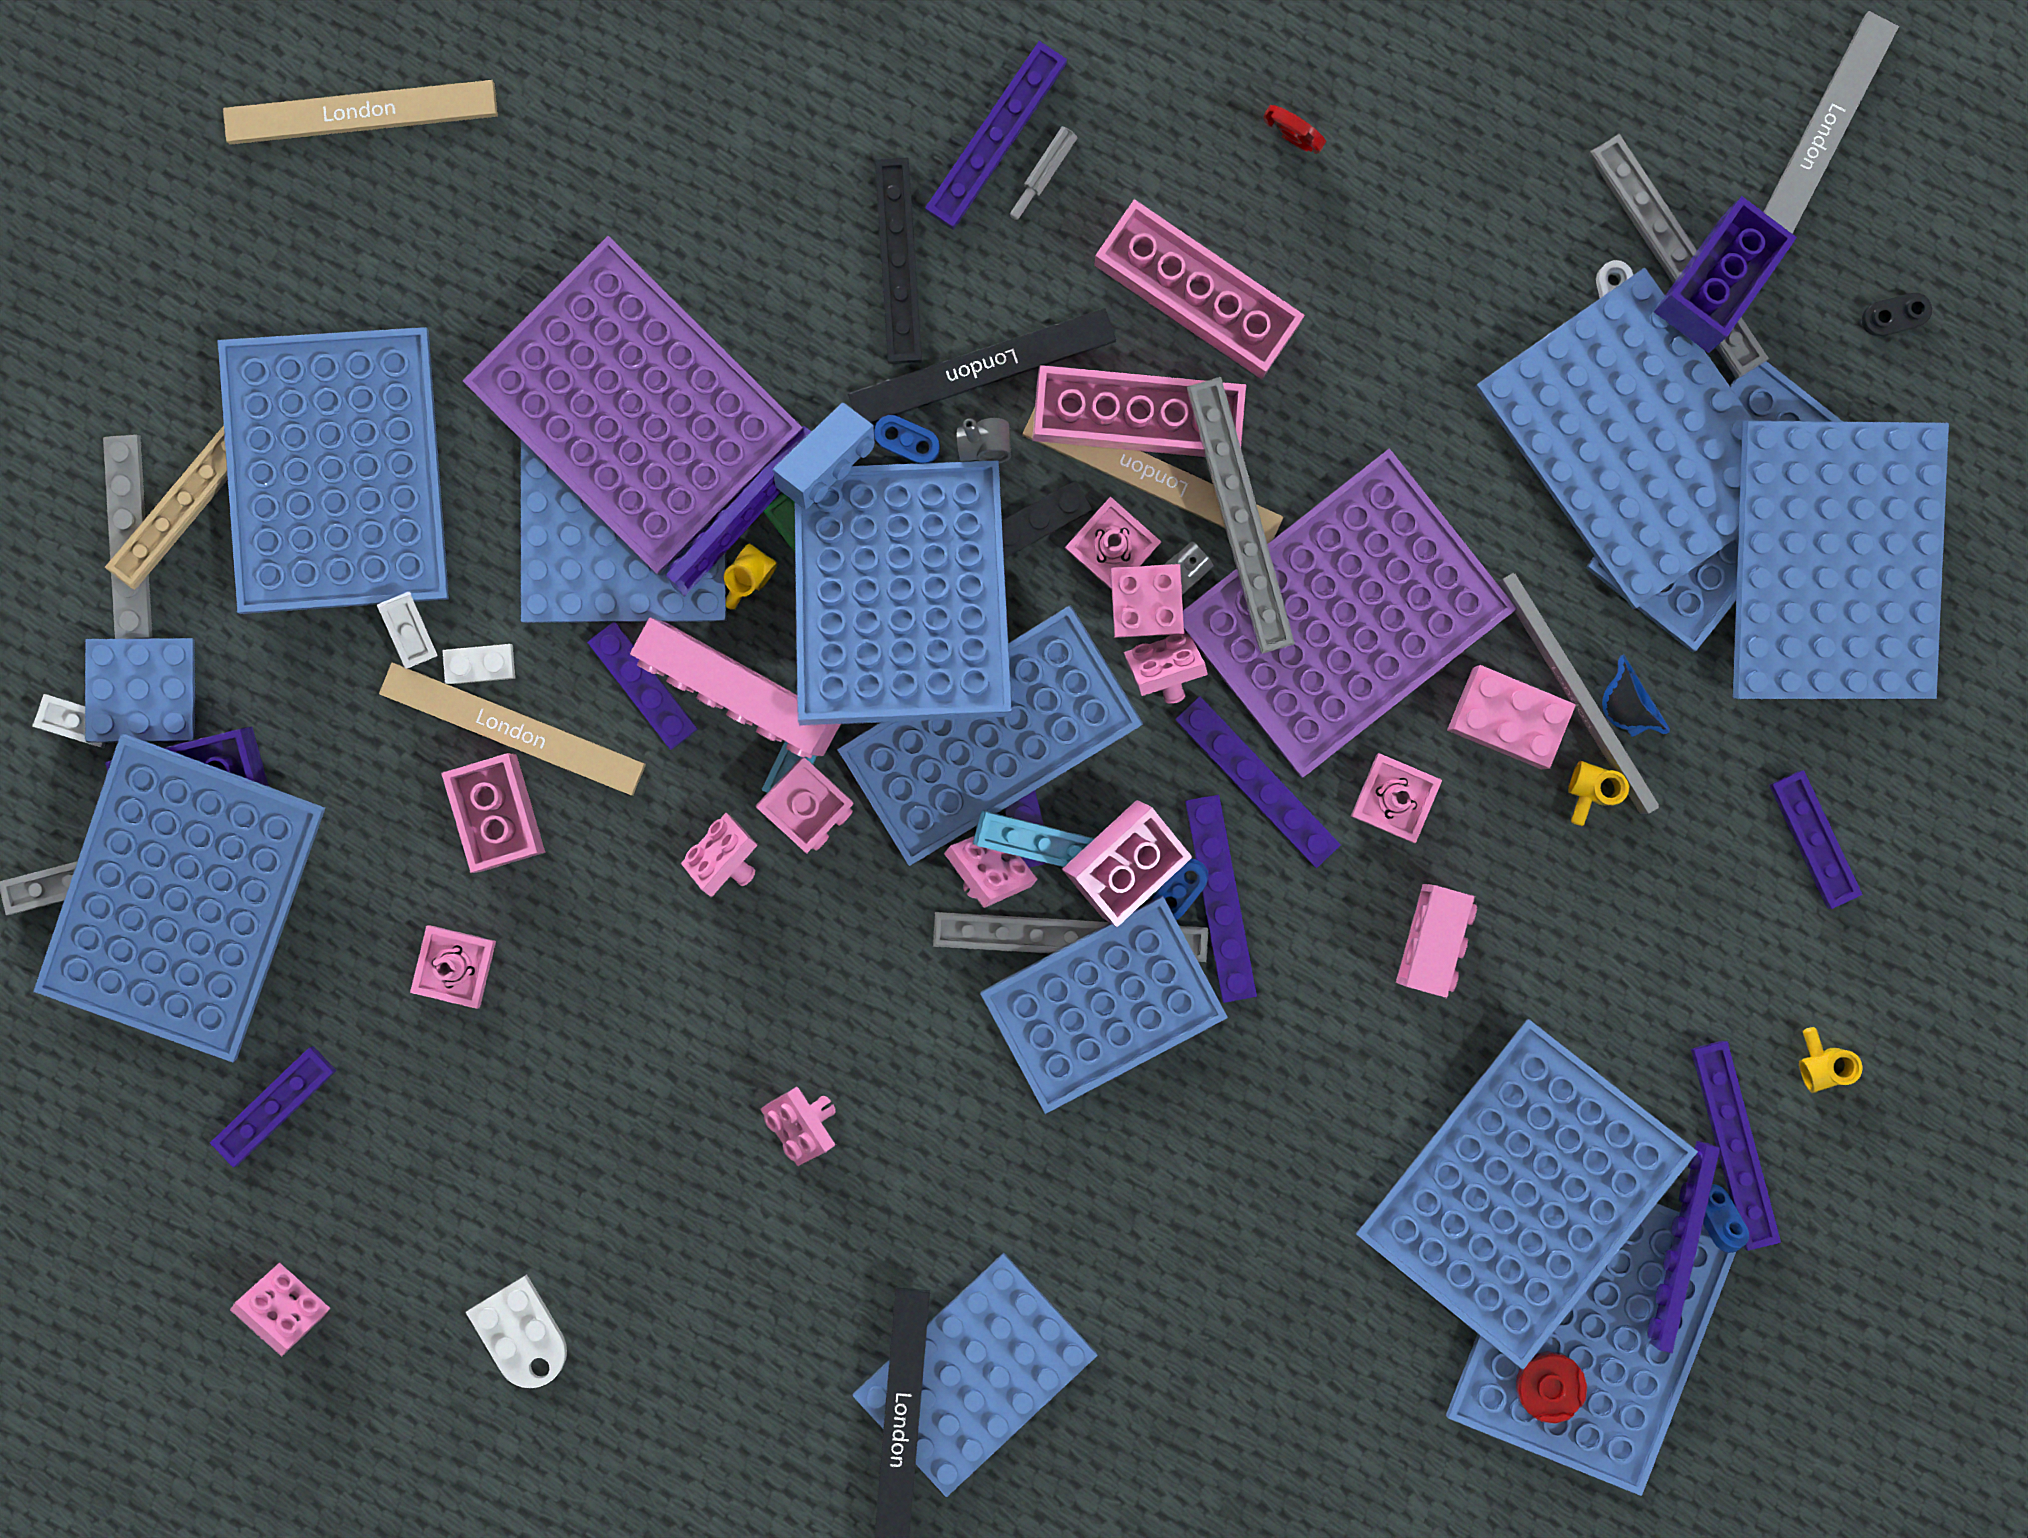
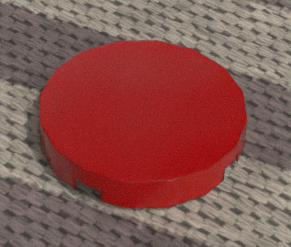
[1263,105,1326,154]
[1516,1351,1587,1424]

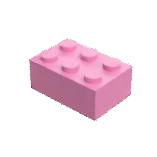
[1447,665,1576,769]
[441,753,545,873]
[1062,800,1192,927]
[1396,884,1477,998]

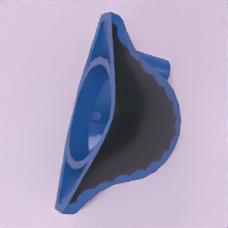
[1602,654,1670,737]

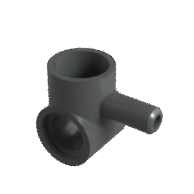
[957,418,1011,463]
[1164,541,1214,596]

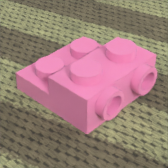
[756,757,854,853]

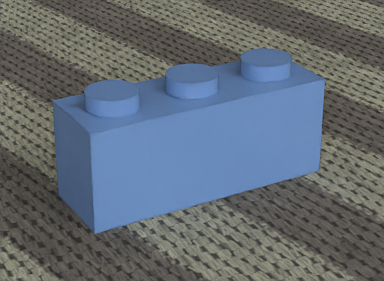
[773,402,875,510]

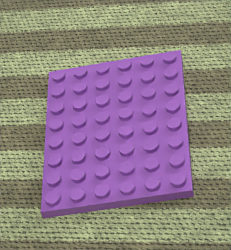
[463,236,803,575]
[1183,448,1517,778]

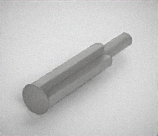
[1010,127,1078,220]

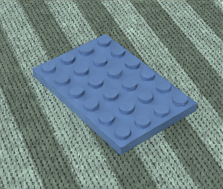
[980,895,1228,1114]
[853,1253,1098,1497]

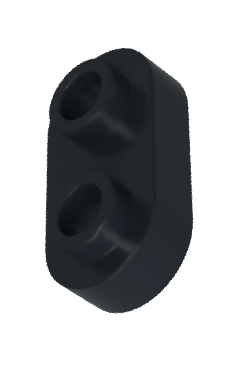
[1862,293,1932,337]

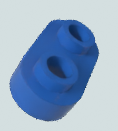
[874,415,940,464]
[1153,859,1209,920]
[1703,1184,1749,1253]

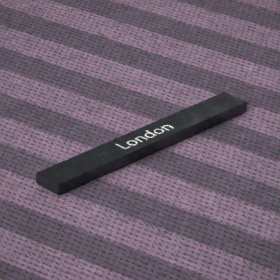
[848,308,1116,424]
[874,1287,930,1538]

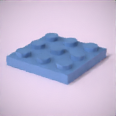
[85,638,195,743]

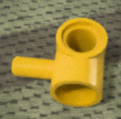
[724,543,778,609]
[1568,761,1629,826]
[1799,1027,1862,1093]

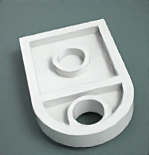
[466,1275,567,1388]

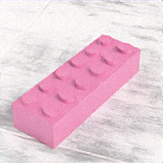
[1094,199,1305,380]
[1032,365,1246,457]
[630,617,841,759]

